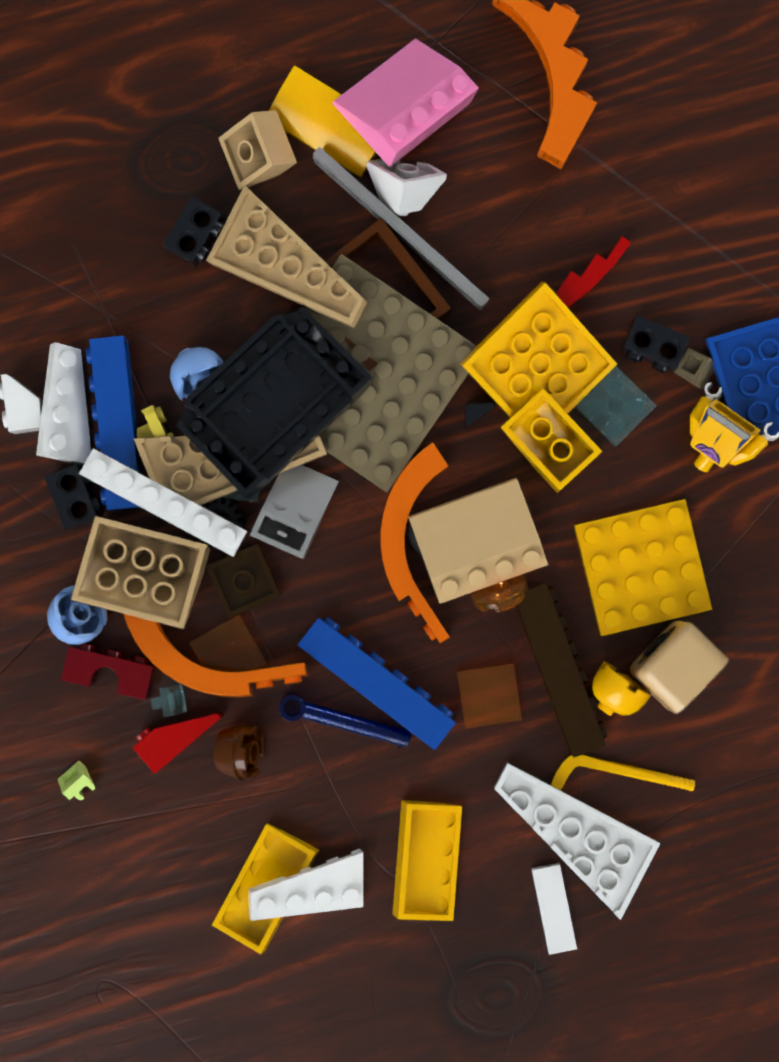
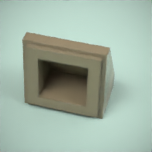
[673,347,714,389]

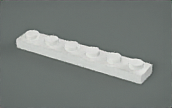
[79,449,247,557]

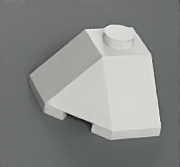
[367,159,447,216]

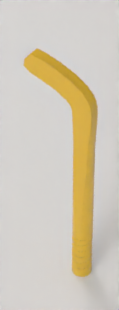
[551,755,695,791]

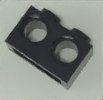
[163,196,224,268]
[620,315,690,374]
[44,464,103,531]

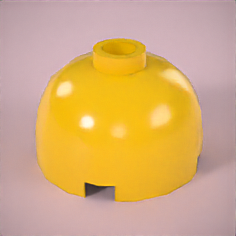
[592,661,651,716]

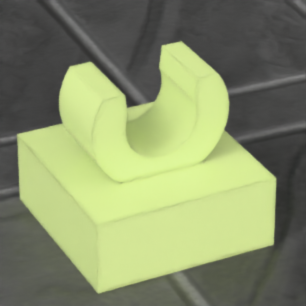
[58,761,95,800]

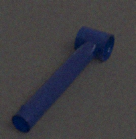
[279,692,411,748]

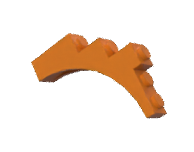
[492,0,597,170]

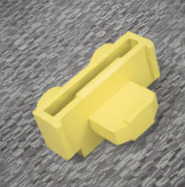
[137,405,175,438]

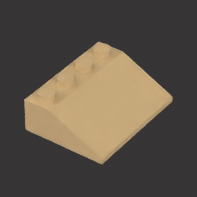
[408,478,548,604]
[71,516,210,629]

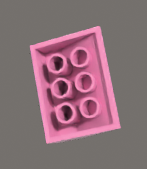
[333,38,479,167]

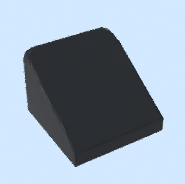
[464,403,494,428]

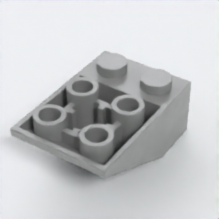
[250,465,339,559]

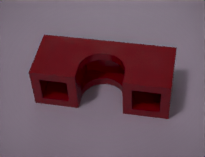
[61,643,156,700]

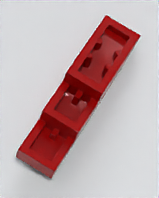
[556,236,632,309]

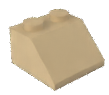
[218,110,297,190]

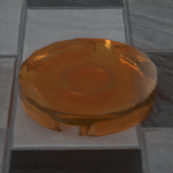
[470,574,529,612]

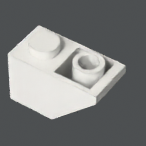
[0,374,43,434]

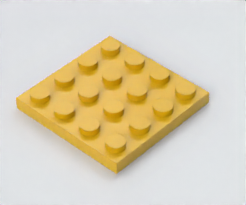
[460,282,617,418]
[574,499,712,636]

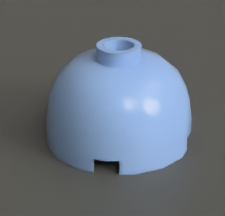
[170,347,224,400]
[47,585,107,645]

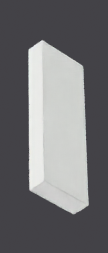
[531,863,577,955]

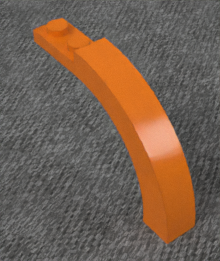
[381,442,449,643]
[124,614,308,697]

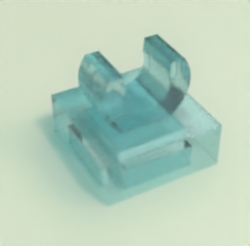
[150,684,187,717]

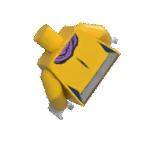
[690,382,779,472]

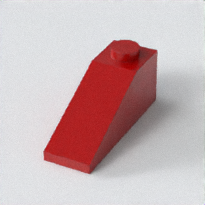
[133,711,224,774]

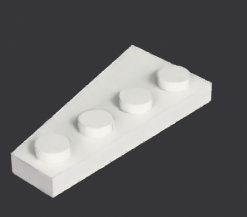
[36,342,91,466]
[249,849,363,921]

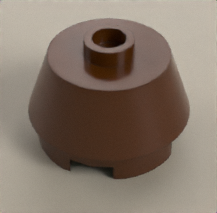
[214,723,264,781]

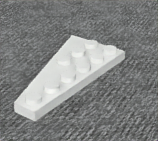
[494,762,660,920]

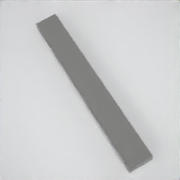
[313,146,490,311]

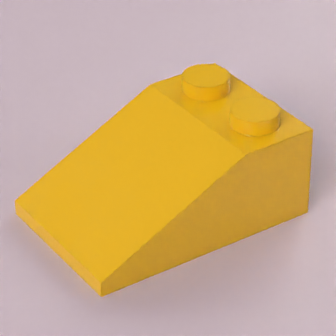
[501,388,602,493]

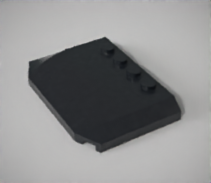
[176,307,374,499]

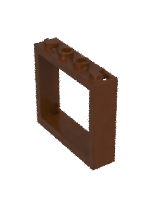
[325,218,451,371]

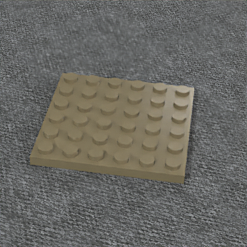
[305,254,477,493]

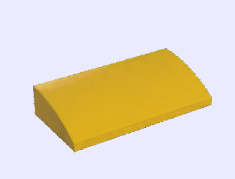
[269,65,377,178]
[392,800,462,921]
[212,823,319,954]

